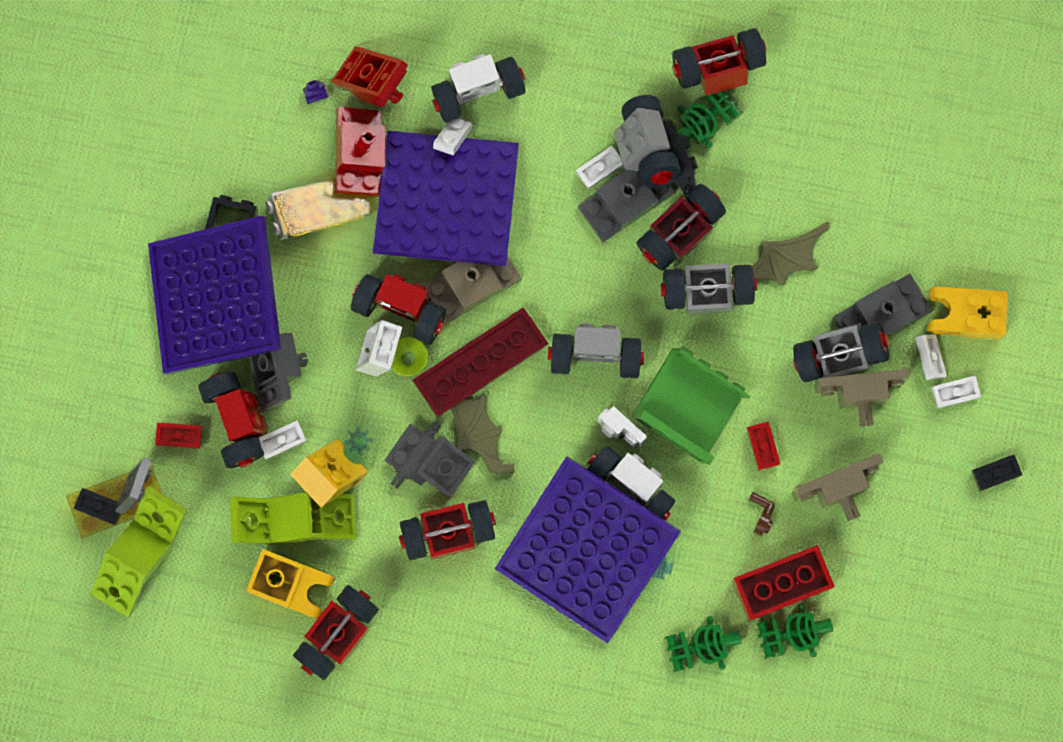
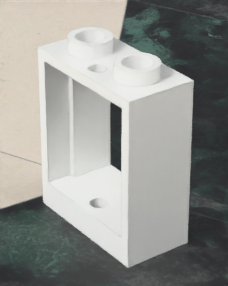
[356,320,402,377]

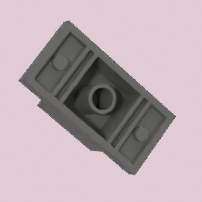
[578,170,675,243]
[833,274,933,337]
[249,333,308,412]

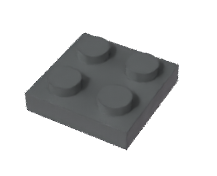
[414,435,475,498]
[115,457,152,515]

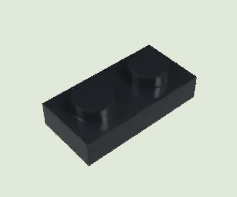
[972,455,1022,492]
[73,488,121,526]

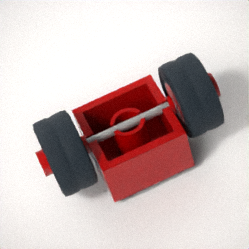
[672,28,767,96]
[351,274,446,345]
[198,372,267,468]
[399,500,496,560]
[293,585,379,680]

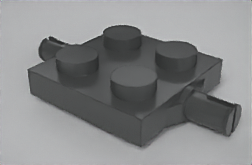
[384,421,441,489]

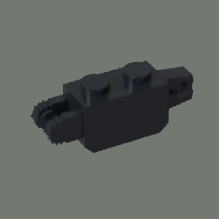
[663,119,699,196]

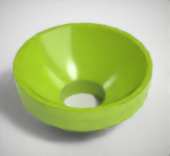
[391,336,428,377]

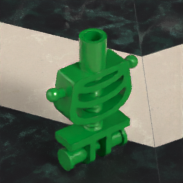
[677,91,743,148]
[756,603,833,659]
[664,616,742,672]

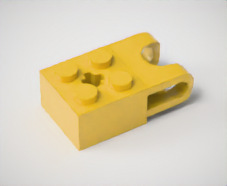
[927,286,1008,340]
[290,439,369,508]
[246,549,335,618]

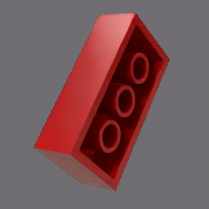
[732,545,835,622]

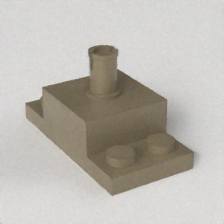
[423,257,522,325]
[814,369,909,427]
[792,454,883,521]

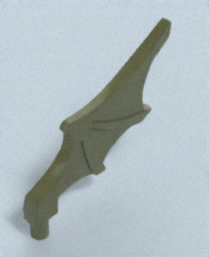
[752,222,829,285]
[450,394,514,475]

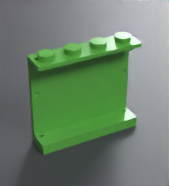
[631,347,750,465]

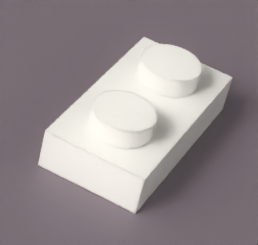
[433,118,472,155]
[576,146,624,190]
[915,334,947,380]
[931,376,981,409]
[259,421,307,460]

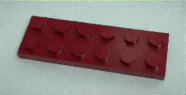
[412,307,549,418]

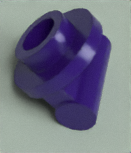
[303,80,328,104]

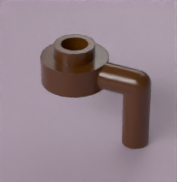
[749,492,775,536]

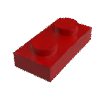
[746,421,781,471]
[155,422,203,449]

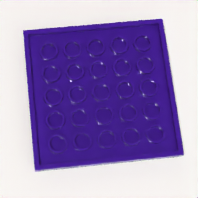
[373,131,519,266]
[148,216,281,374]
[495,456,681,644]

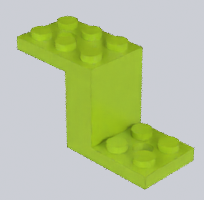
[90,486,188,617]
[229,492,356,545]

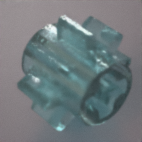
[345,427,373,456]
[652,556,673,579]

